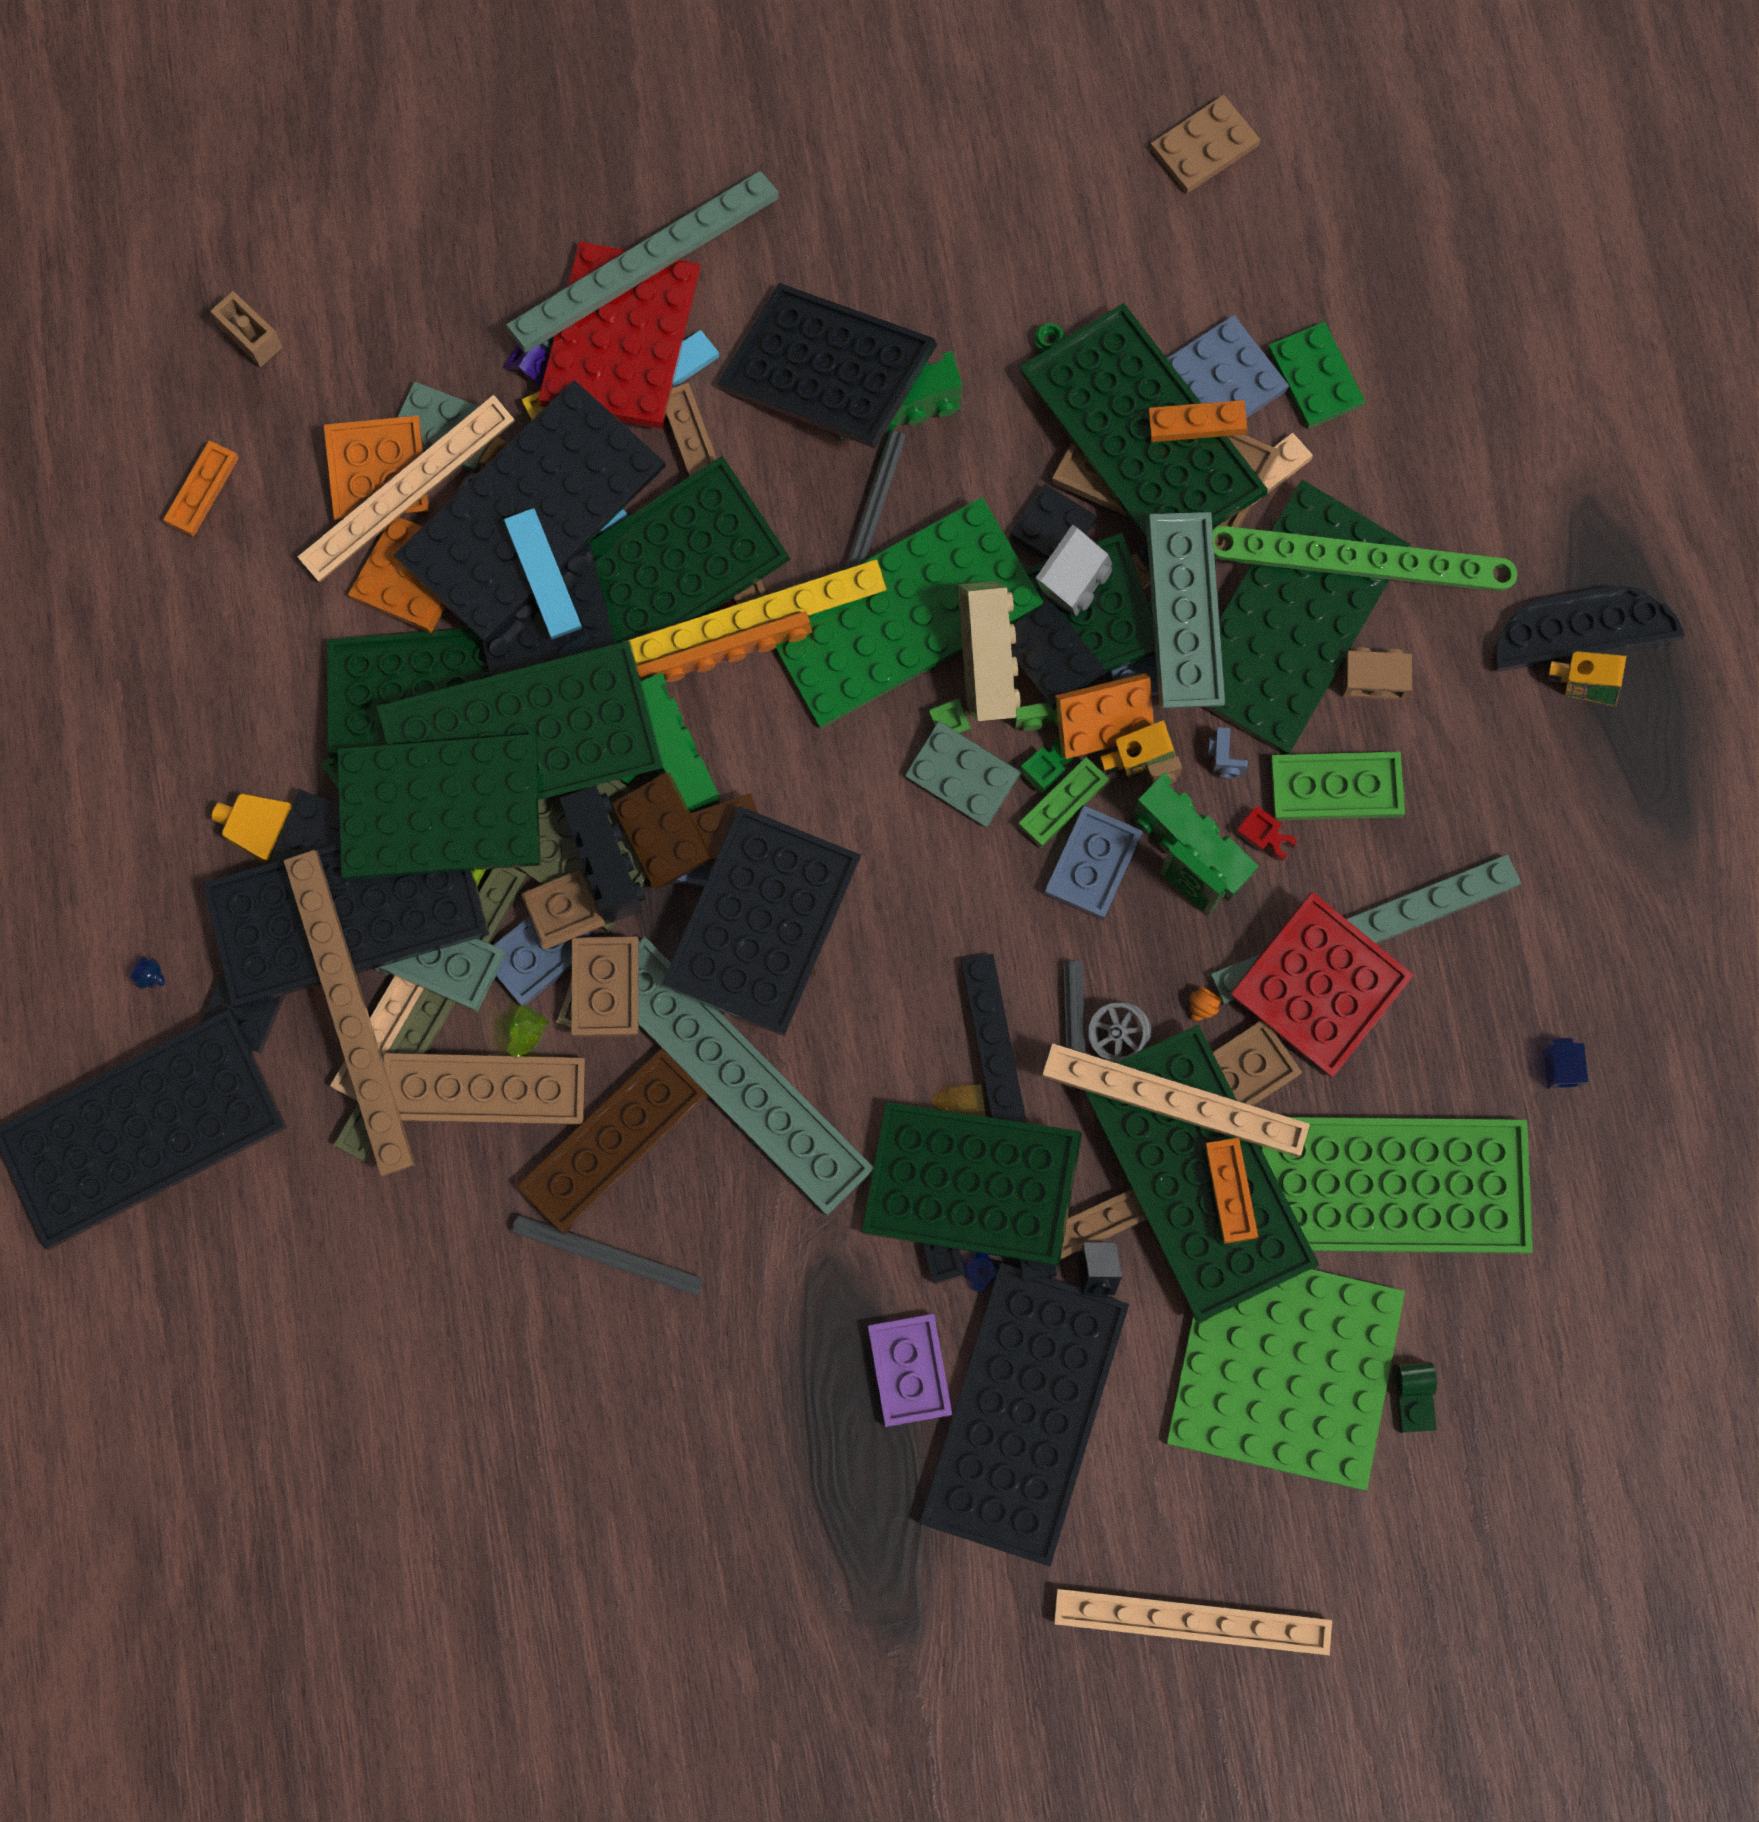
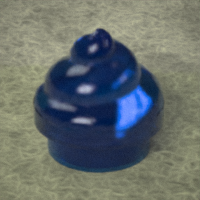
[129,956,165,989]

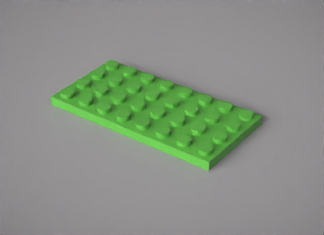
[1261,1117,1533,1254]

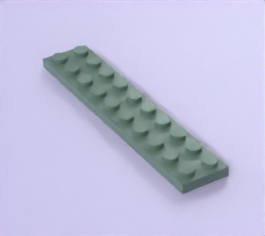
[639,937,874,1216]

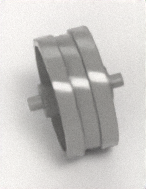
[1089,1002,1151,1062]

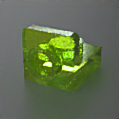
[506,1004,549,1058]

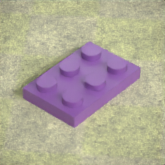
[868,1314,952,1427]

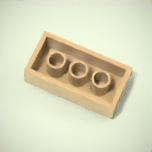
[958,581,1020,721]

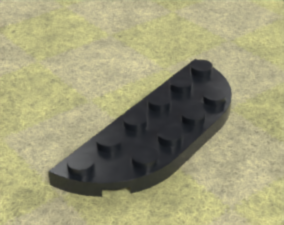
[1494,586,1685,672]

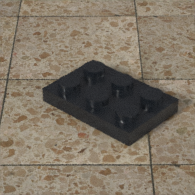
[1011,598,1106,710]

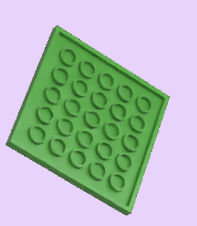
[1166,1269,1405,1491]

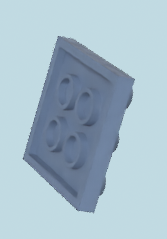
[1167,315,1289,418]

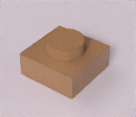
[1145,756,1182,786]

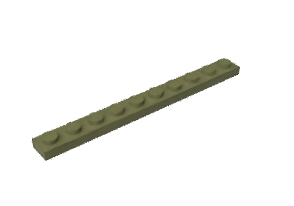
[334,867,528,1162]

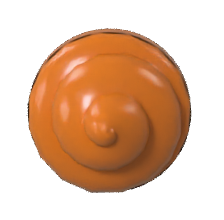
[1189,986,1222,1021]

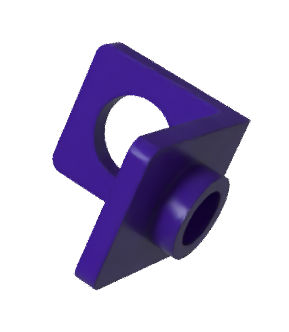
[503,344,550,388]

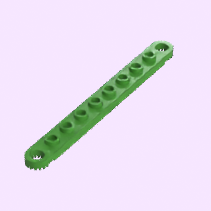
[1212,526,1517,592]

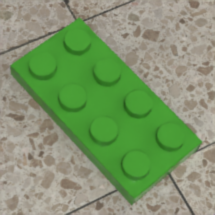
[1270,752,1405,821]

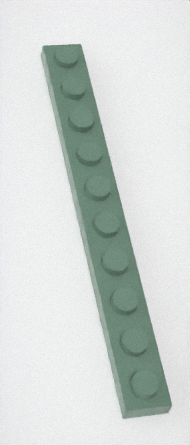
[506,171,779,353]
[1210,854,1522,1006]

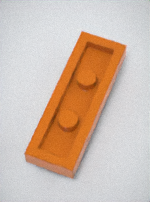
[1149,400,1247,442]
[163,440,239,538]
[1205,1138,1258,1244]

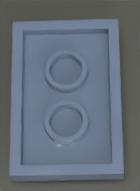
[1044,805,1143,920]
[493,916,593,1008]

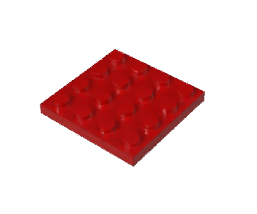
[1229,892,1414,1077]

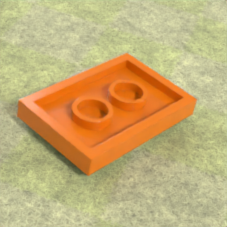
[1055,673,1154,759]

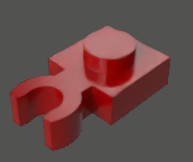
[1236,805,1297,861]

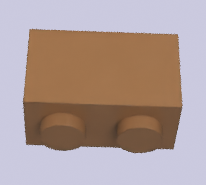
[210,291,283,368]
[1342,647,1412,700]

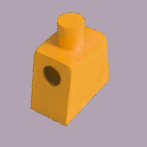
[212,794,292,864]

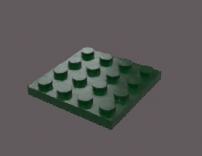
[1025,533,1156,674]

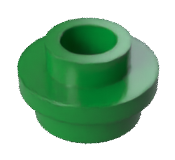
[1034,323,1065,353]

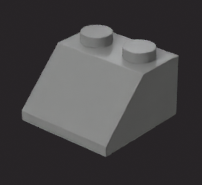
[1036,525,1112,616]

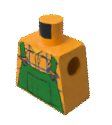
[1548,651,1627,706]
[1101,720,1176,778]

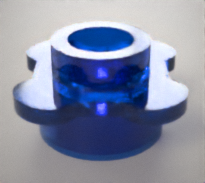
[963,1253,999,1292]

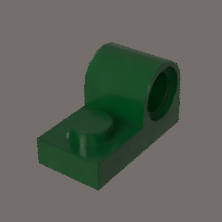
[1394,1362,1437,1433]

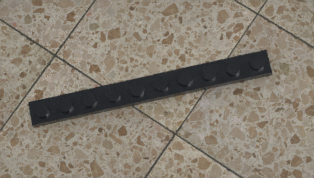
[961,954,1057,1282]

